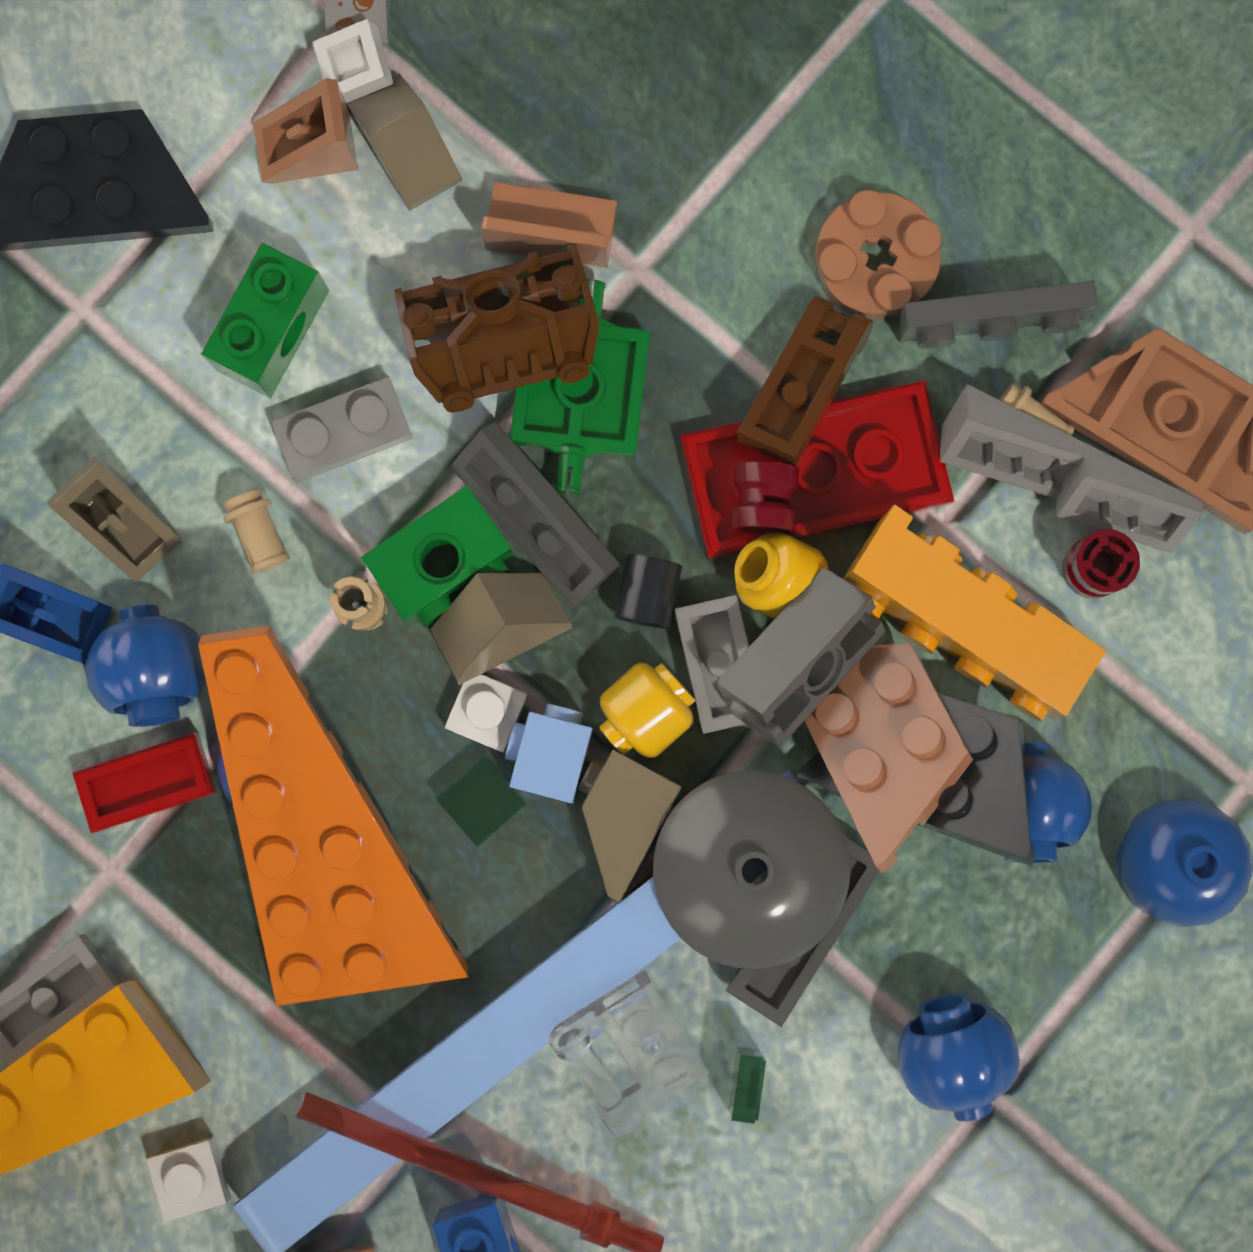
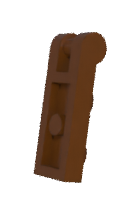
[737,296,874,466]

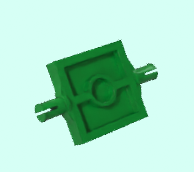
[510,279,650,495]

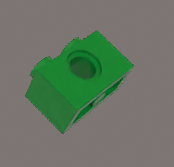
[201,243,330,399]
[361,485,514,627]

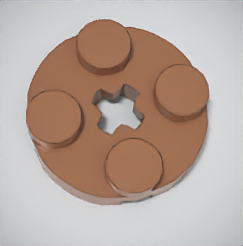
[814,190,942,320]

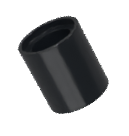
[614,554,683,629]

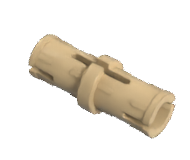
[329,576,388,631]

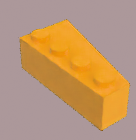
[842,504,1106,722]
[0,978,211,1175]

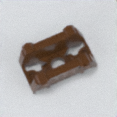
[394,243,599,413]

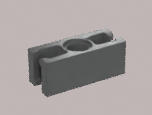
[716,567,886,748]

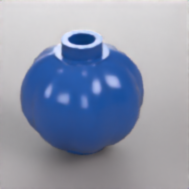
[86,605,206,727]
[1005,743,1092,863]
[897,994,1020,1121]

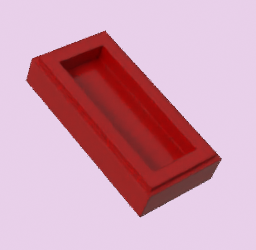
[72,733,217,834]

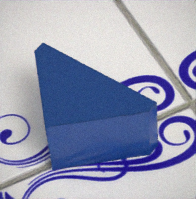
[0,562,112,665]

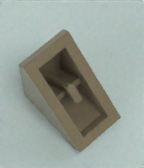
[347,73,463,211]
[47,457,182,583]
[430,573,572,685]

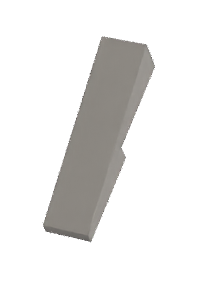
[940,384,1204,553]

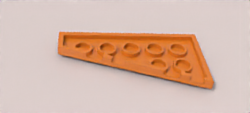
[198,625,468,1006]

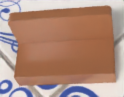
[481,182,617,268]

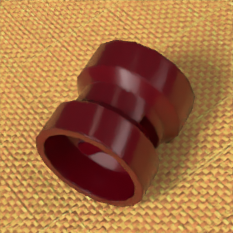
[732,462,799,535]
[1063,529,1140,599]

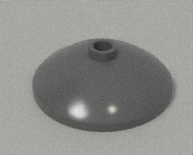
[653,771,850,969]

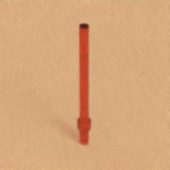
[294,1091,664,1252]

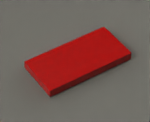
[680,380,955,559]

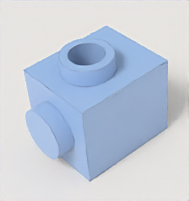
[505,704,593,804]

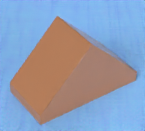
[253,78,358,184]

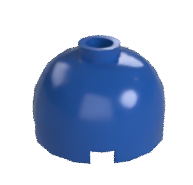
[1116,799,1253,927]

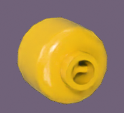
[734,531,829,619]
[599,662,696,758]

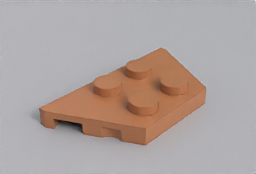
[1040,327,1253,534]
[804,643,973,873]

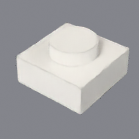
[313,19,394,103]
[444,674,529,753]
[146,1136,231,1223]

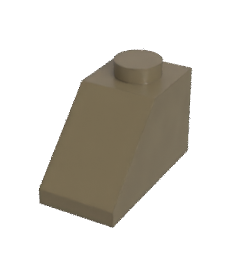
[577,750,681,902]

